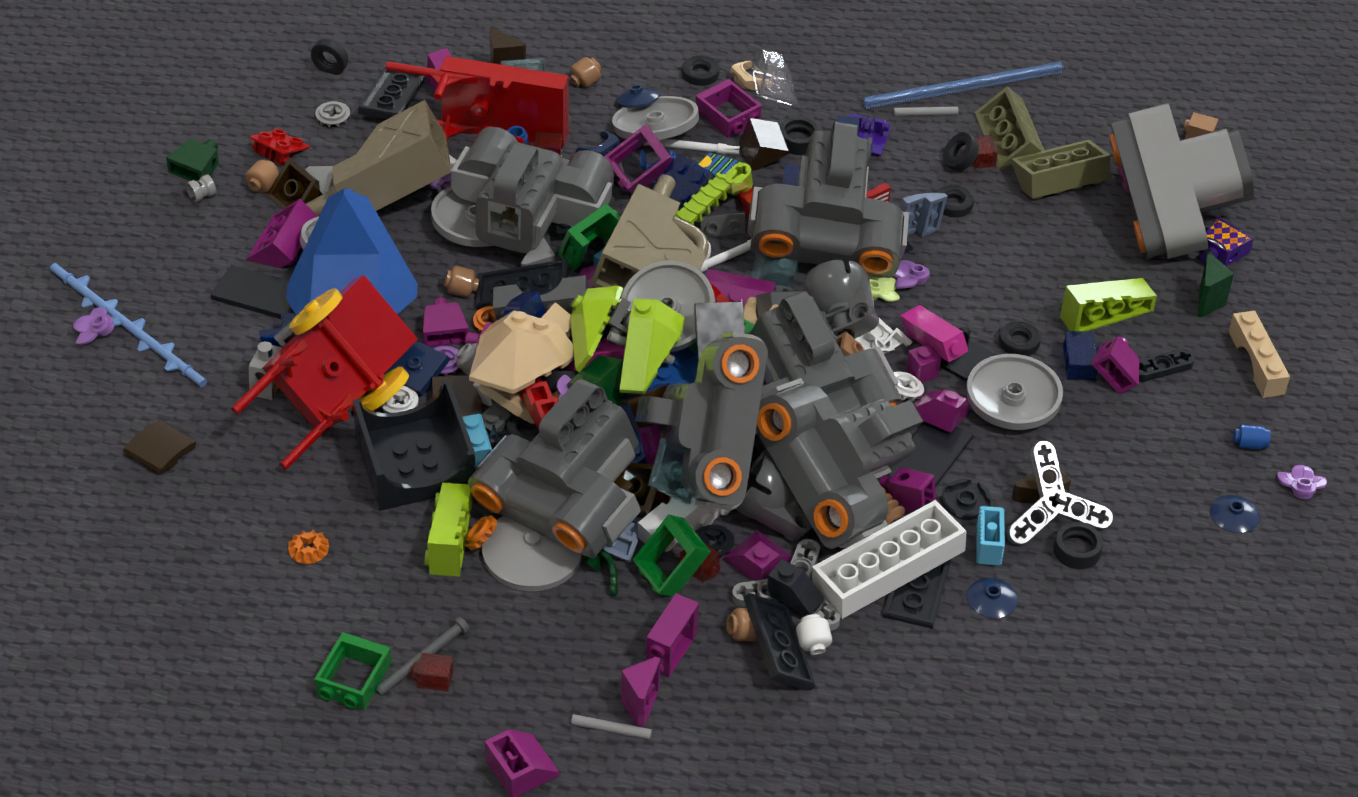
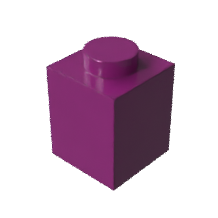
[906,344,941,383]

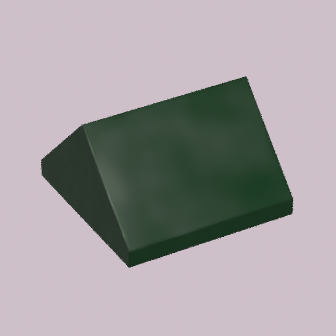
[1197,254,1234,317]
[567,355,629,404]

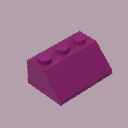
[246,199,319,269]
[706,269,776,319]

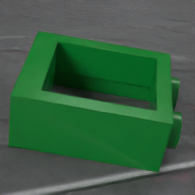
[633,514,711,597]
[314,632,392,710]

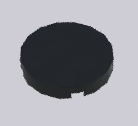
[942,479,992,520]

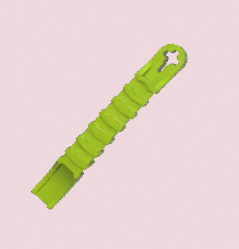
[675,163,753,225]

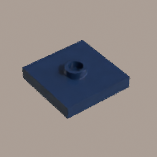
[384,341,450,396]

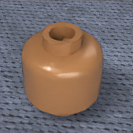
[570,57,602,88]
[246,160,279,193]
[444,266,479,298]
[726,608,758,642]

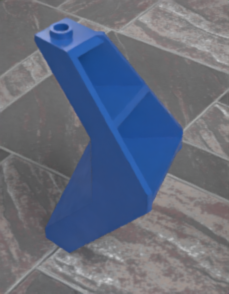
[286,189,418,316]

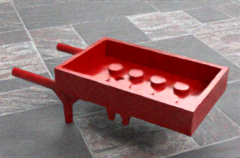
[386,56,569,147]

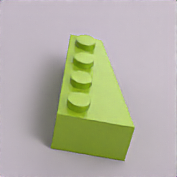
[1060,278,1157,335]
[425,483,473,577]

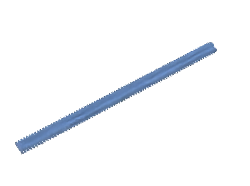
[863,62,1064,109]

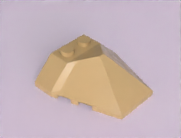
[469,311,574,394]

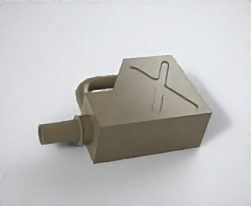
[306,100,452,216]
[590,175,709,295]

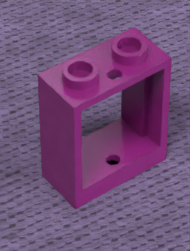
[695,79,762,138]
[604,124,676,195]
[646,593,699,678]

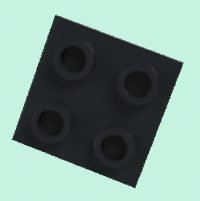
[939,327,995,380]

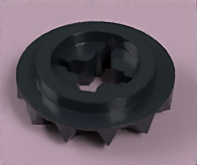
[696,524,734,559]

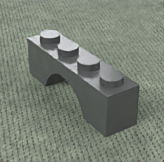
[493,275,589,321]

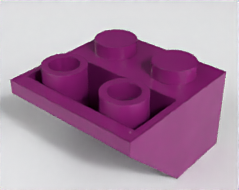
[485,730,560,797]

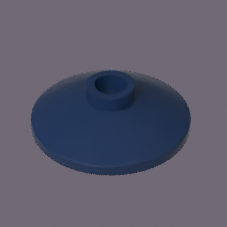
[616,85,659,108]
[1210,495,1260,533]
[967,578,1018,618]

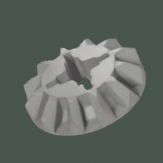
[315,101,350,128]

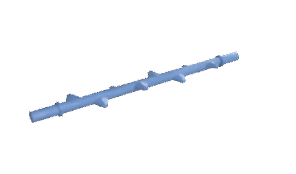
[50,263,207,388]

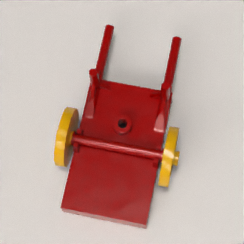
[231,275,418,470]

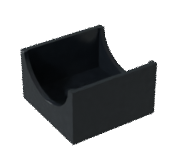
[353,379,476,511]

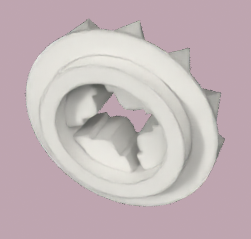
[894,372,924,401]
[380,386,418,413]

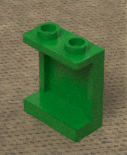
[558,203,621,270]

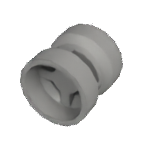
[186,174,217,203]

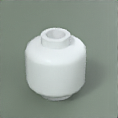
[796,614,832,655]

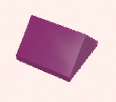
[621,657,661,728]

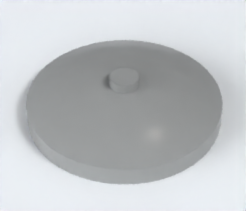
[612,96,699,140]
[431,186,493,247]
[621,260,716,352]
[966,354,1063,430]
[482,516,583,591]

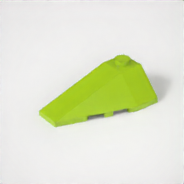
[570,286,623,372]
[620,298,685,394]

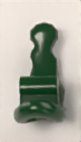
[582,549,618,596]

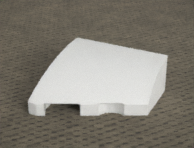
[855,318,912,354]

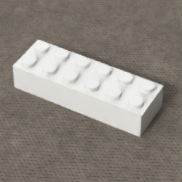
[812,500,966,619]

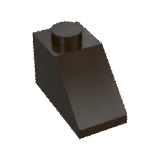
[1012,463,1071,504]

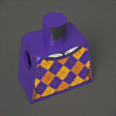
[1199,217,1254,266]

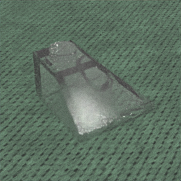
[752,50,798,105]

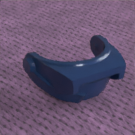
[576,130,620,157]

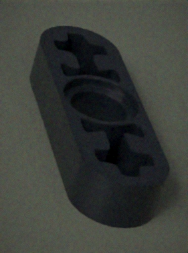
[1139,349,1195,382]

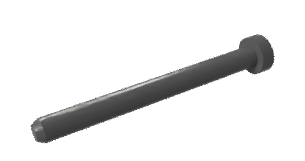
[376,617,470,695]

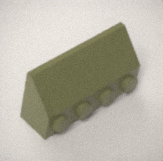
[975,86,1045,169]
[1011,140,1111,199]

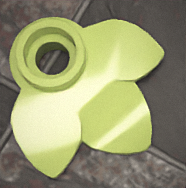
[867,273,900,302]

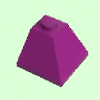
[914,390,970,433]
[723,530,793,581]

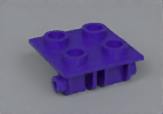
[847,113,891,156]

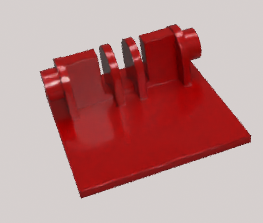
[249,129,310,166]

